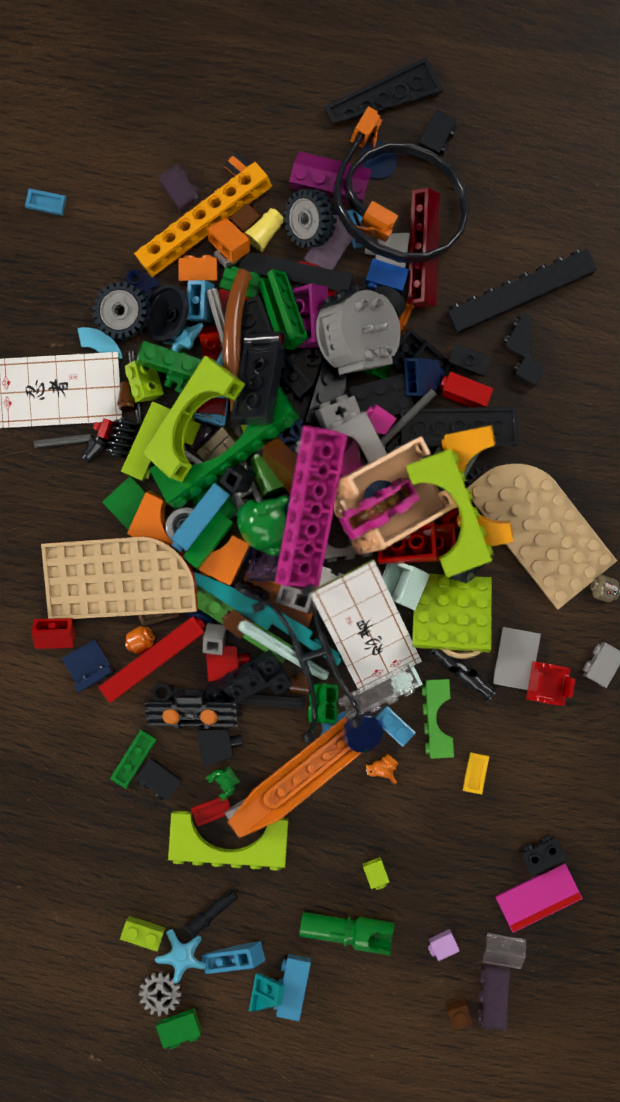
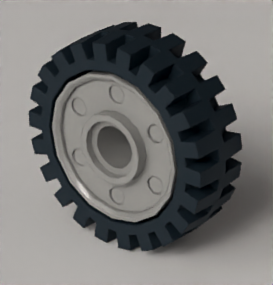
[283,189,337,248]
[92,282,151,340]

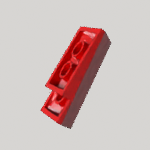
[378,522,457,564]

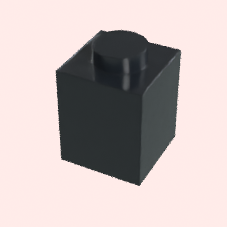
[220,466,255,494]

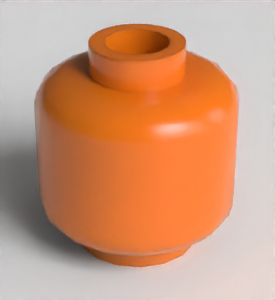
[125,626,155,654]

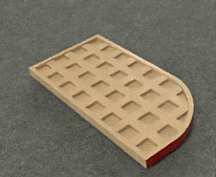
[466,464,617,609]
[41,536,198,619]

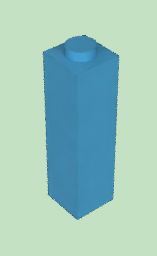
[171,483,230,552]

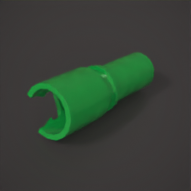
[299,911,394,956]

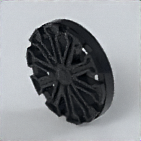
[234,580,270,601]

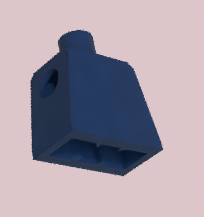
[404,358,445,396]

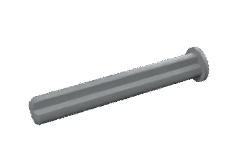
[207,288,225,346]

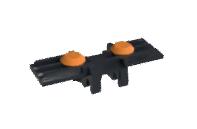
[144,690,239,729]

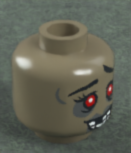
[590,575,620,603]

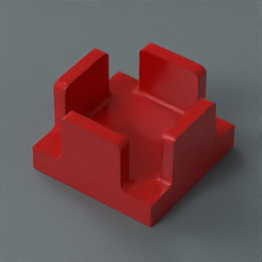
[526,661,575,706]

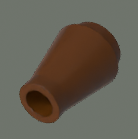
[117,381,136,411]

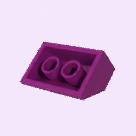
[292,284,328,348]

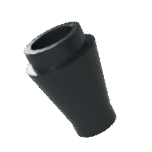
[81,434,107,463]

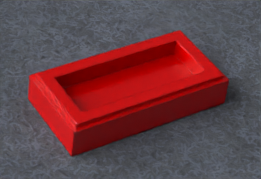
[190,797,231,827]

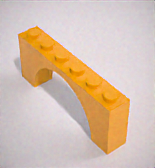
[442,425,514,546]

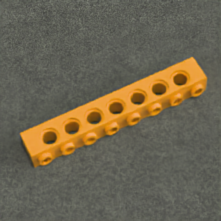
[134,162,272,277]

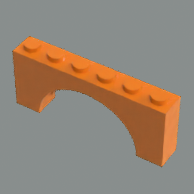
[127,491,251,585]

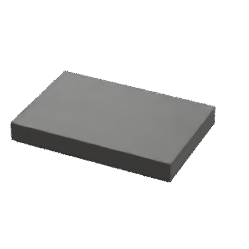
[492,627,541,690]

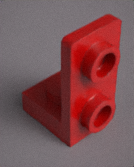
[199,325,222,361]

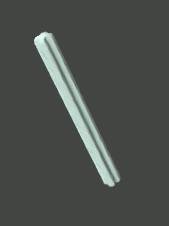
[238,620,329,680]

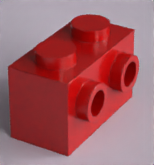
[31,618,75,649]

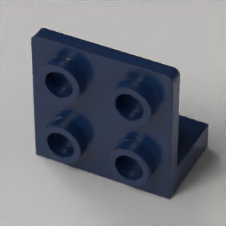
[62,639,115,693]

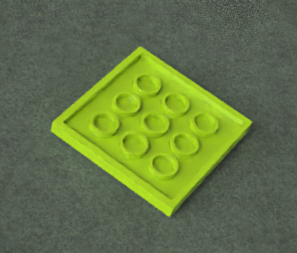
[412,574,492,652]

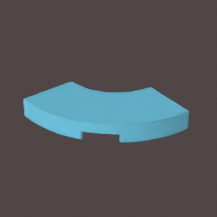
[78,327,123,360]

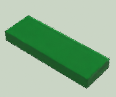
[183,512,234,570]
[110,729,157,789]

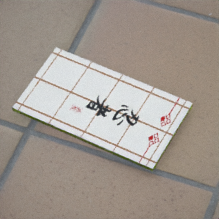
[0,352,123,428]
[310,560,422,693]

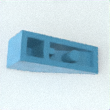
[201,941,265,974]

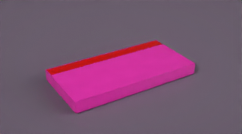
[495,863,582,933]

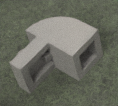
[276,584,313,614]

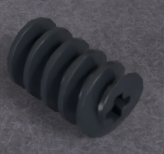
[105,418,139,459]

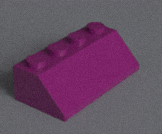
[289,151,372,203]

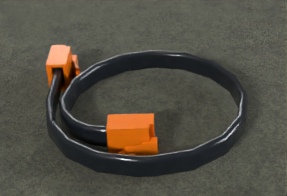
[333,106,470,263]

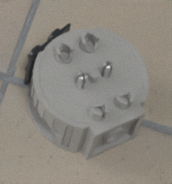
[316,284,400,375]

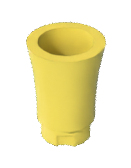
[244,208,284,252]

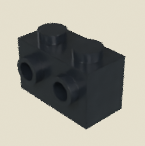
[519,834,567,876]

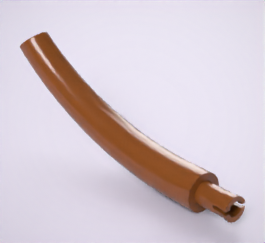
[222,269,251,411]

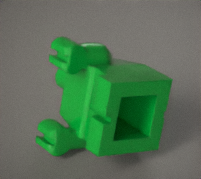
[206,765,240,801]

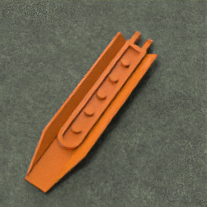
[228,717,371,838]

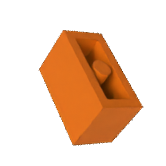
[207,217,250,264]
[179,255,218,285]

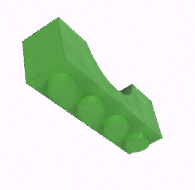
[421,679,454,759]

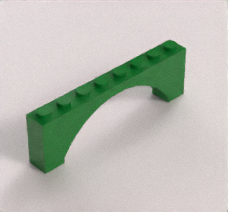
[149,385,300,510]

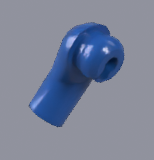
[186,609,214,624]

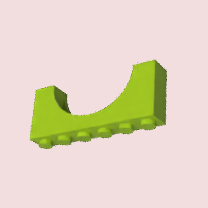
[143,356,245,482]
[405,449,493,578]
[168,810,288,870]

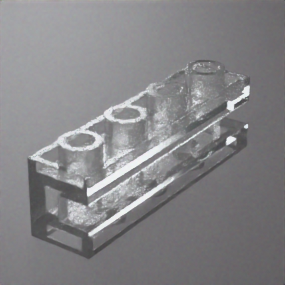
[338,664,419,721]

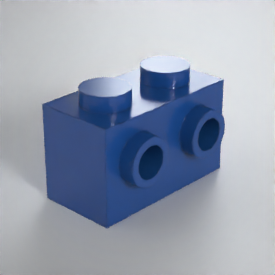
[365,258,409,295]

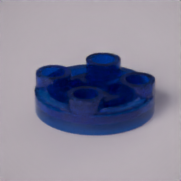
[344,713,383,753]

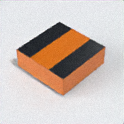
[224,151,251,176]

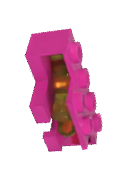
[339,478,420,539]

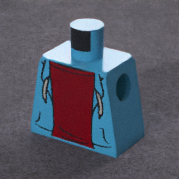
[195,396,230,428]

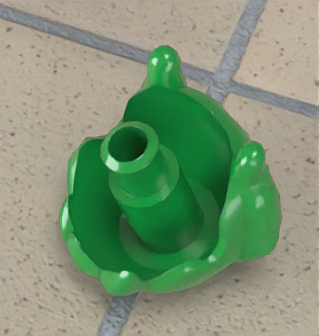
[237,496,289,556]

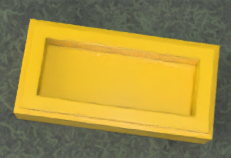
[463,752,489,794]

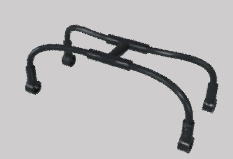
[252,583,363,743]

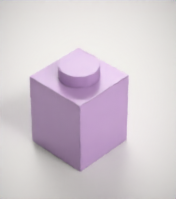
[428,929,460,961]

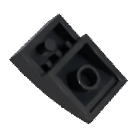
[391,326,452,374]

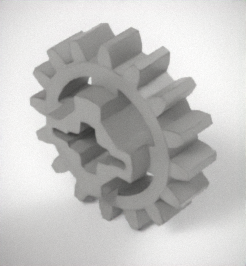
[139,971,182,1016]

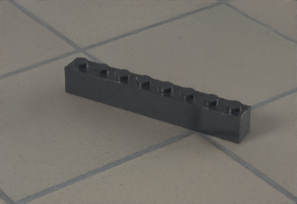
[446,249,597,335]

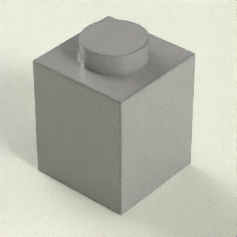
[203,623,226,655]

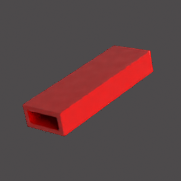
[98,617,207,703]

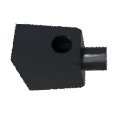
[196,728,243,767]

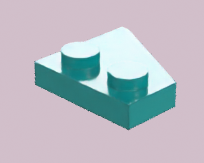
[249,973,286,1012]

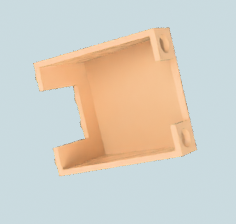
[334,436,457,555]

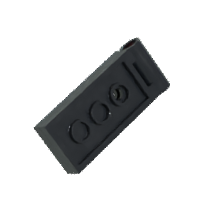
[230,331,286,425]

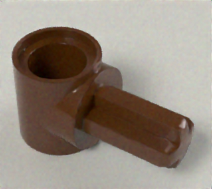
[290,666,310,695]

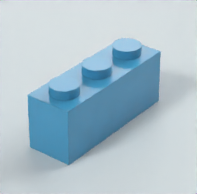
[273,954,311,1021]

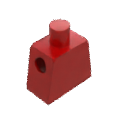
[206,645,250,681]

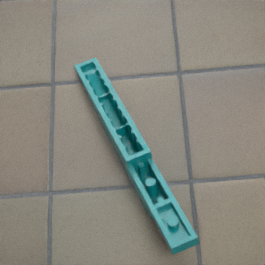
[193,572,342,666]

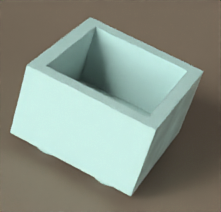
[382,563,430,610]

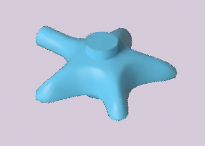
[163,321,203,353]
[155,929,206,983]

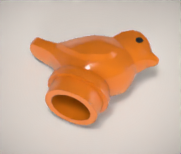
[366,754,399,784]

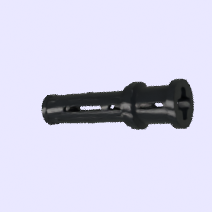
[184,888,238,938]

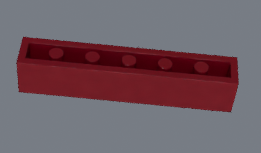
[408,188,440,308]

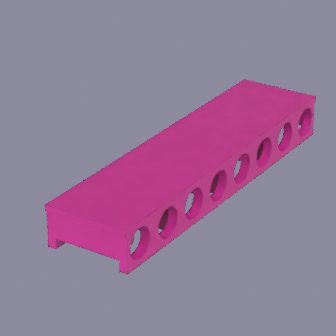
[275,426,347,589]

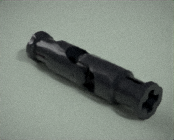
[428,649,498,702]

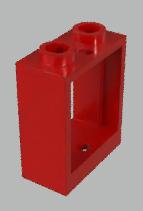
[438,372,494,407]

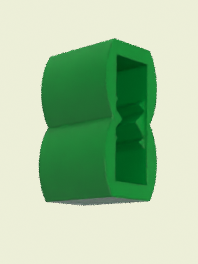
[308,684,339,724]

